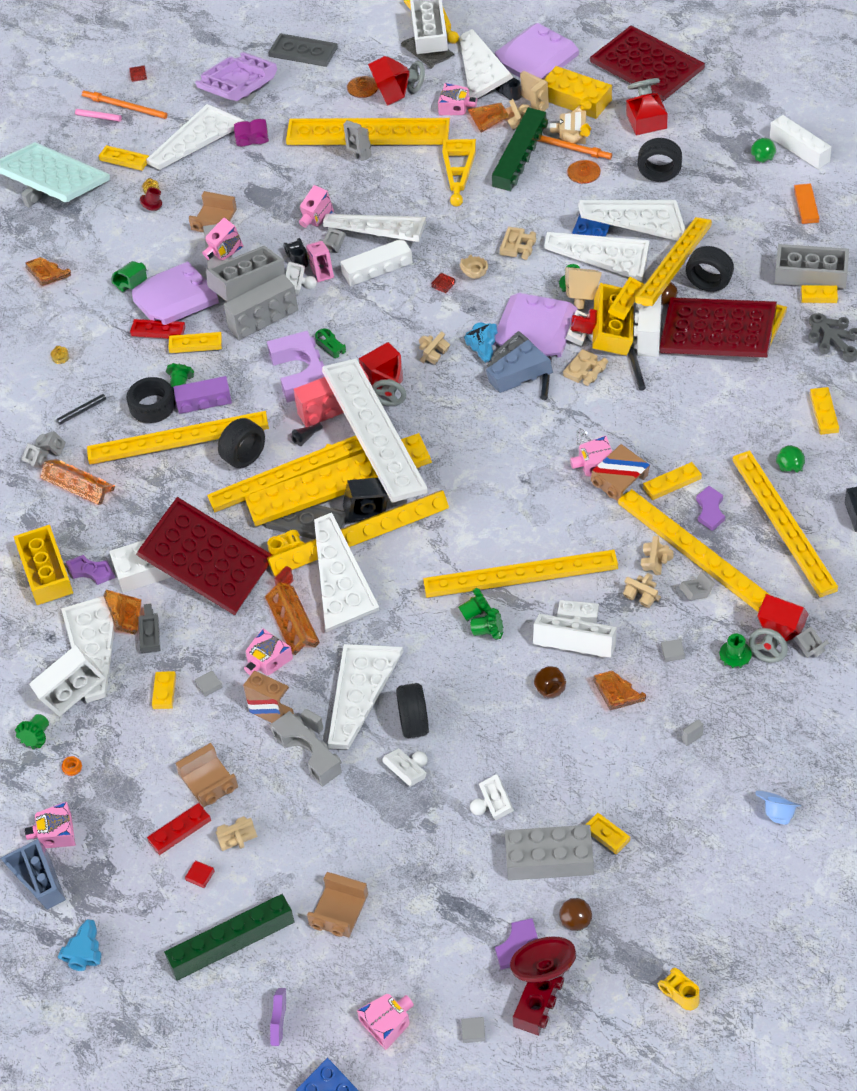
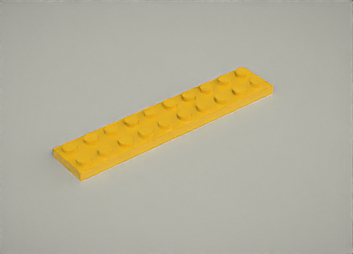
[286,118,450,145]
[244,433,432,527]

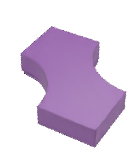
[696,486,725,531]
[66,555,115,585]
[495,918,538,970]
[270,988,286,1046]

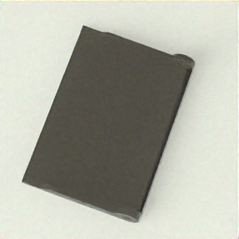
[401,37,455,69]

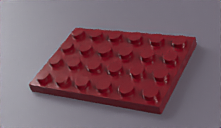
[590,25,705,101]
[659,297,777,358]
[136,497,273,615]

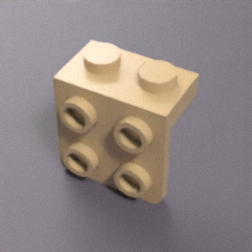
[520,71,549,111]

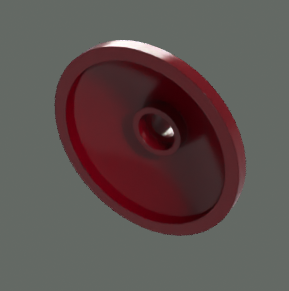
[510,936,576,983]

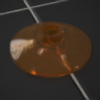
[347,76,378,98]
[567,160,601,184]

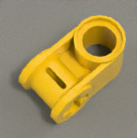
[267,530,304,555]
[657,967,700,1011]

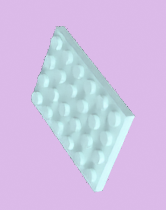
[0,142,110,202]

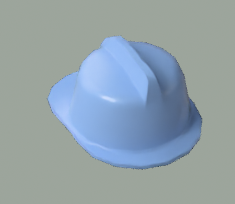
[755,791,801,825]

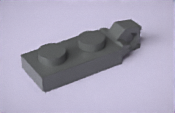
[487,331,531,368]
[138,604,161,653]

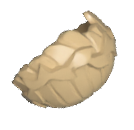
[460,254,488,279]

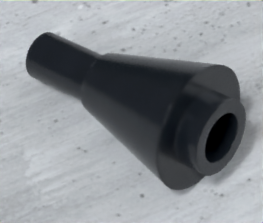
[291,422,323,446]

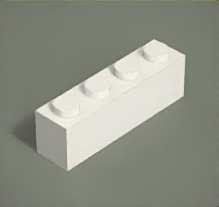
[770,115,832,170]
[340,239,413,286]
[533,614,617,658]

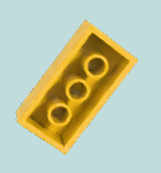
[544,66,612,119]
[592,283,634,356]
[13,524,73,605]

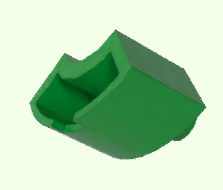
[111,261,147,292]

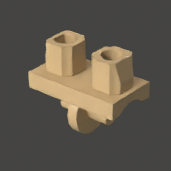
[503,99,531,130]
[419,331,451,365]
[641,536,674,575]
[623,573,661,608]
[216,816,258,851]

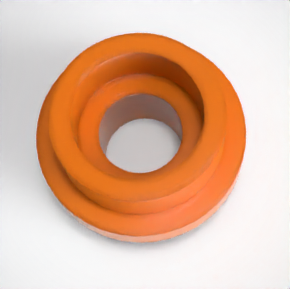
[62,756,82,776]

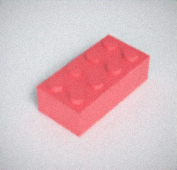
[293,364,369,427]

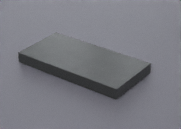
[268,33,338,67]
[265,505,347,539]

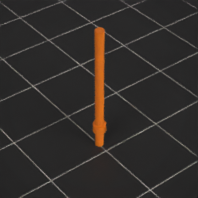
[82,90,168,119]
[538,135,612,160]

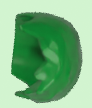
[751,137,776,163]
[776,445,805,473]

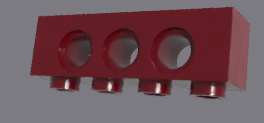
[513,968,570,1036]

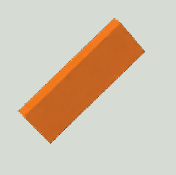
[794,183,819,224]

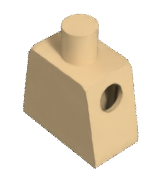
[565,267,602,309]

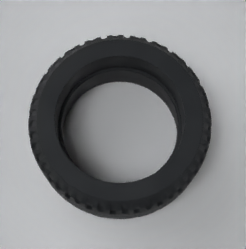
[637,138,682,182]
[685,246,734,292]
[126,377,176,423]
[218,418,265,468]
[396,683,429,738]

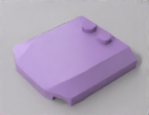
[495,23,579,80]
[195,52,277,101]
[132,262,219,325]
[493,293,578,358]

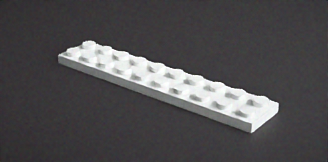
[322,358,428,502]

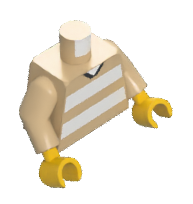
[550,96,592,144]

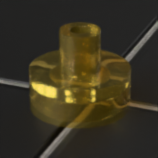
[142,178,160,194]
[51,346,69,364]

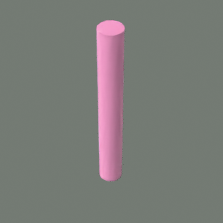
[75,109,122,122]

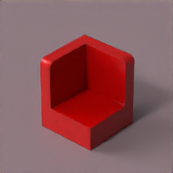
[571,309,597,335]

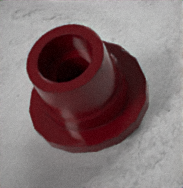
[139,187,163,211]

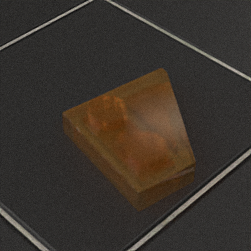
[468,103,509,133]
[25,257,71,286]
[103,589,141,635]
[593,671,646,711]

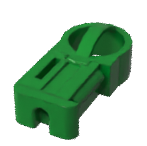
[315,328,346,358]

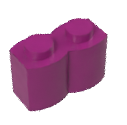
[234,119,269,147]

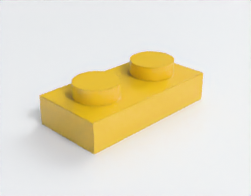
[801,285,838,303]
[152,671,176,709]
[585,813,630,855]

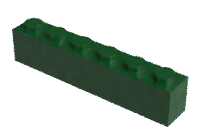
[492,107,548,192]
[164,893,295,981]

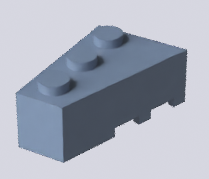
[486,340,553,393]
[0,839,66,910]

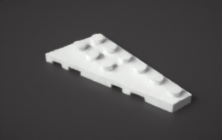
[459,29,514,98]
[146,104,244,170]
[578,200,685,241]
[323,214,426,242]
[545,232,649,282]
[314,513,379,632]
[61,593,119,703]
[328,644,403,750]

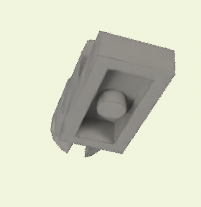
[343,120,371,161]

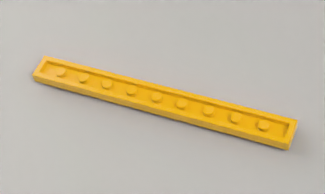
[635,217,712,306]
[87,411,269,464]
[207,435,365,513]
[733,450,838,598]
[618,489,770,612]
[267,490,449,576]
[423,549,618,598]

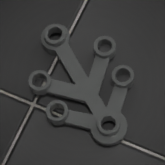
[808,313,857,363]

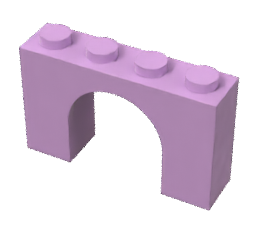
[267,331,325,403]

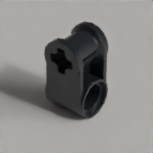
[495,78,522,101]
[283,238,309,268]

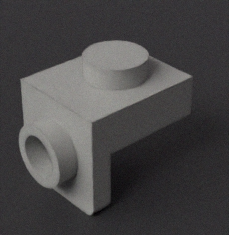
[21,185,43,208]
[319,227,346,253]
[35,431,66,456]
[21,443,49,468]
[679,571,715,600]
[793,626,829,658]

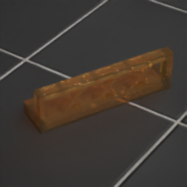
[40,459,115,505]
[265,582,320,655]

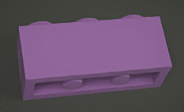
[173,376,232,414]

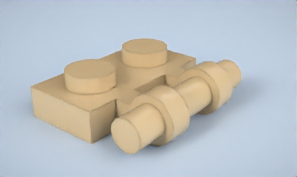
[500,226,536,260]
[563,349,608,386]

